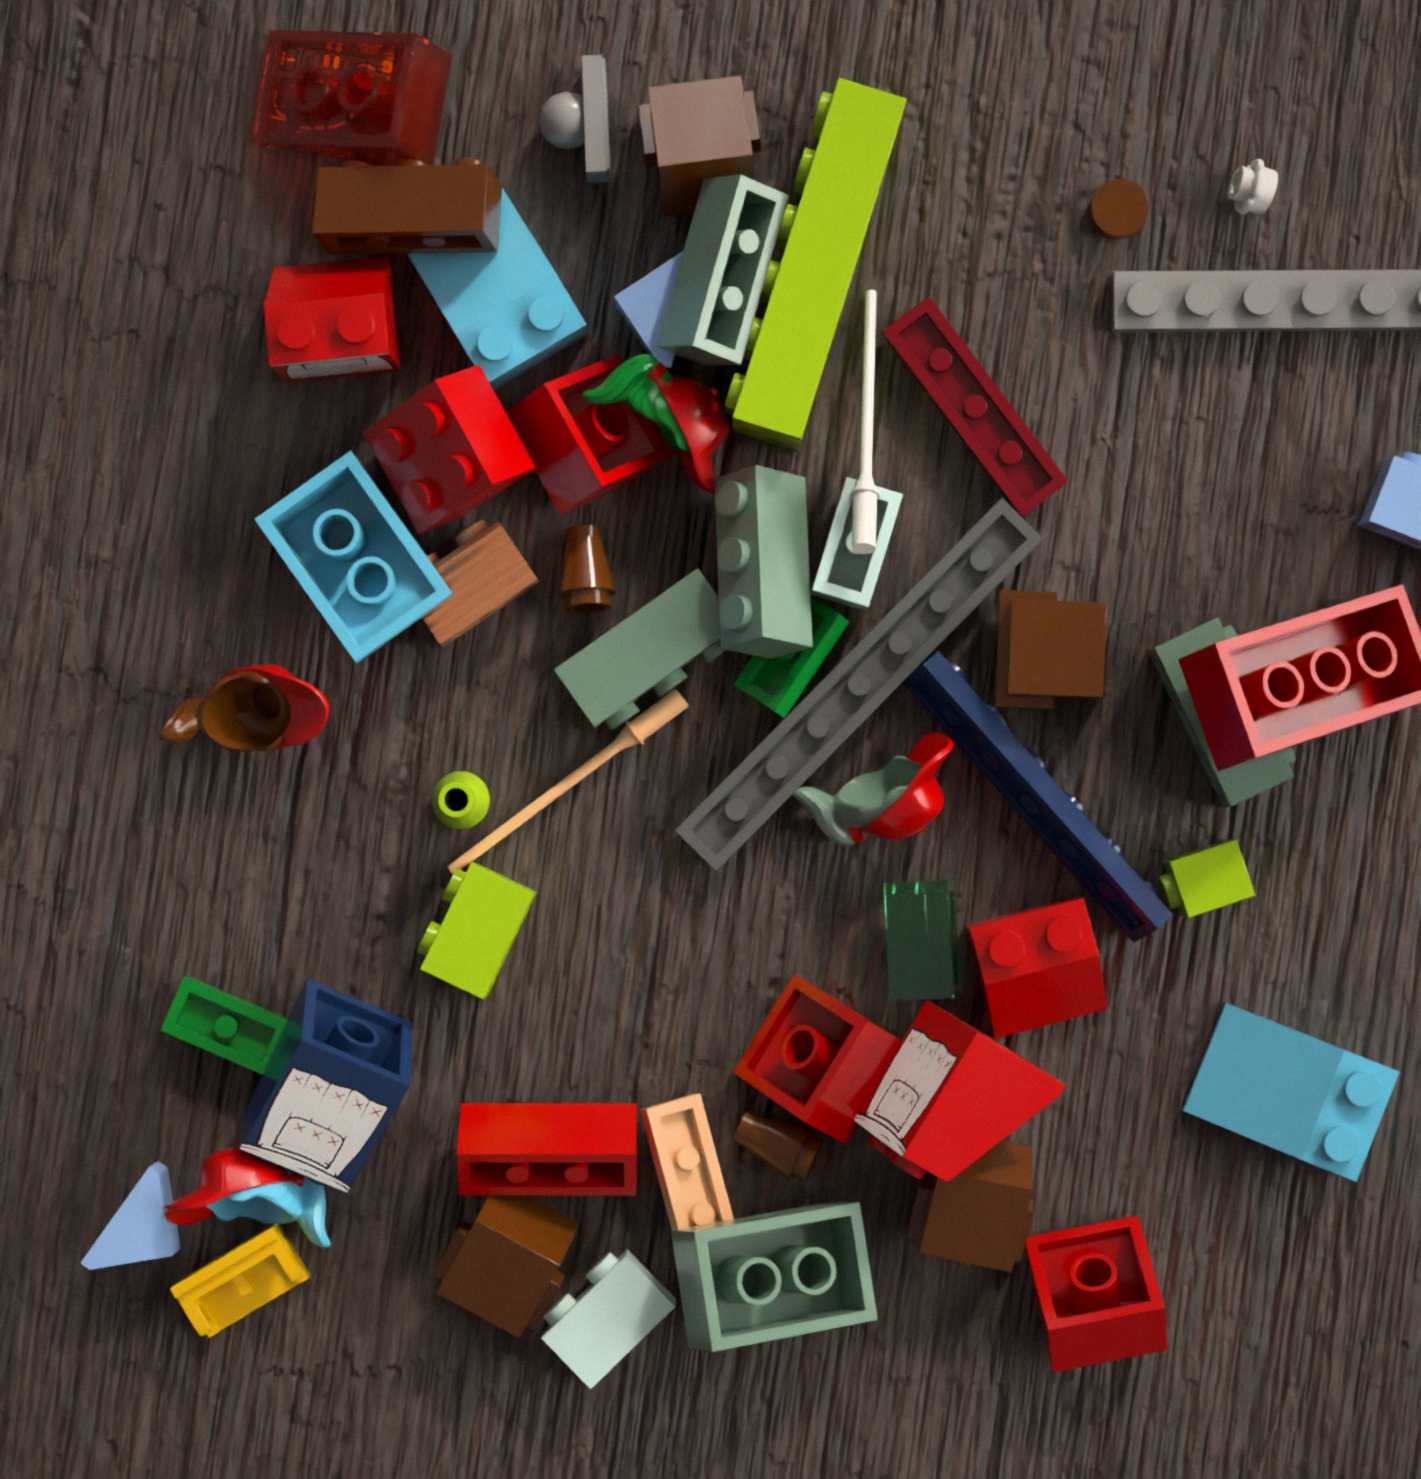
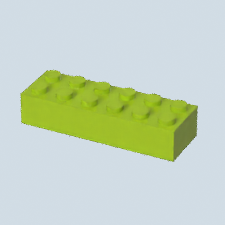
[725,78,907,452]

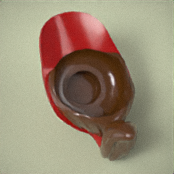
[158,664,329,752]

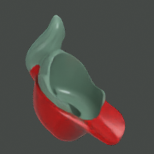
[792,733,954,846]

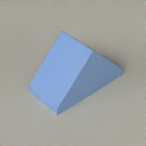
[614,251,683,375]
[81,1161,181,1270]

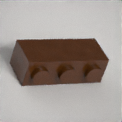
[312,158,502,255]

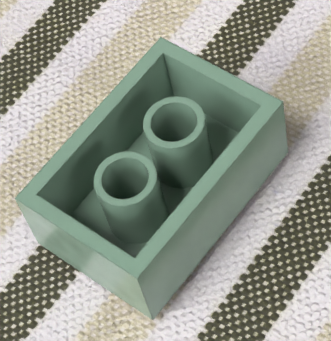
[671,1201,878,1352]

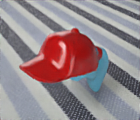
[163,1143,331,1248]

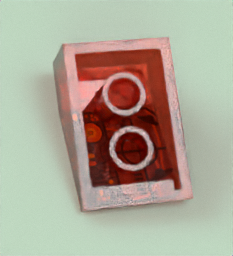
[251,30,452,166]

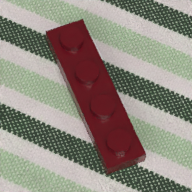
[881,296,1069,517]

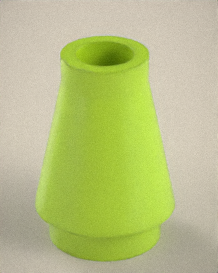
[432,771,490,829]

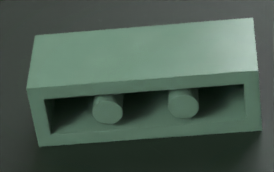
[656,174,789,366]
[714,465,813,659]
[554,568,727,731]
[1148,618,1296,807]

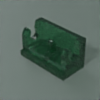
[883,879,961,1001]

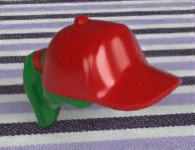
[582,354,730,495]

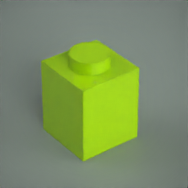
[1158,839,1256,918]

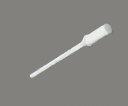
[850,290,880,554]

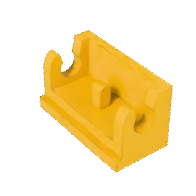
[170,1223,311,1338]

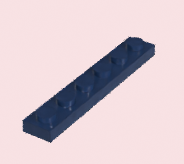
[902,651,1173,943]

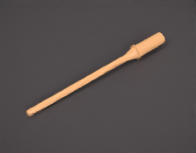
[447,688,689,874]

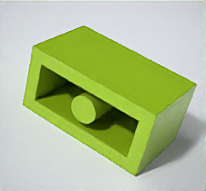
[417,862,537,1000]

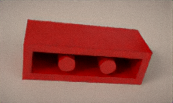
[457,1103,638,1196]

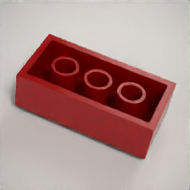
[1178,584,1421,772]

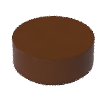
[1089,179,1150,240]

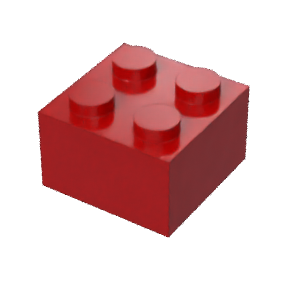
[363,365,536,534]

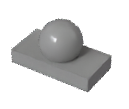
[538,55,611,183]

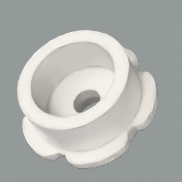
[1228,159,1278,215]

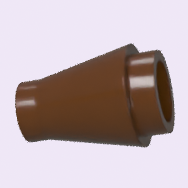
[558,525,616,614]
[733,1110,824,1182]

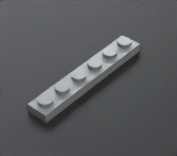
[1111,269,1421,332]

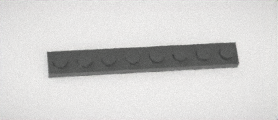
[675,498,1043,871]

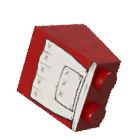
[264,256,402,384]
[854,1000,1066,1182]

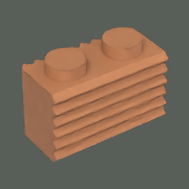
[422,520,540,647]

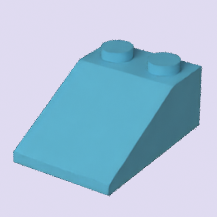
[407,188,589,390]
[255,450,453,663]
[1182,1002,1400,1182]

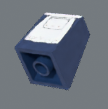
[240,978,413,1192]

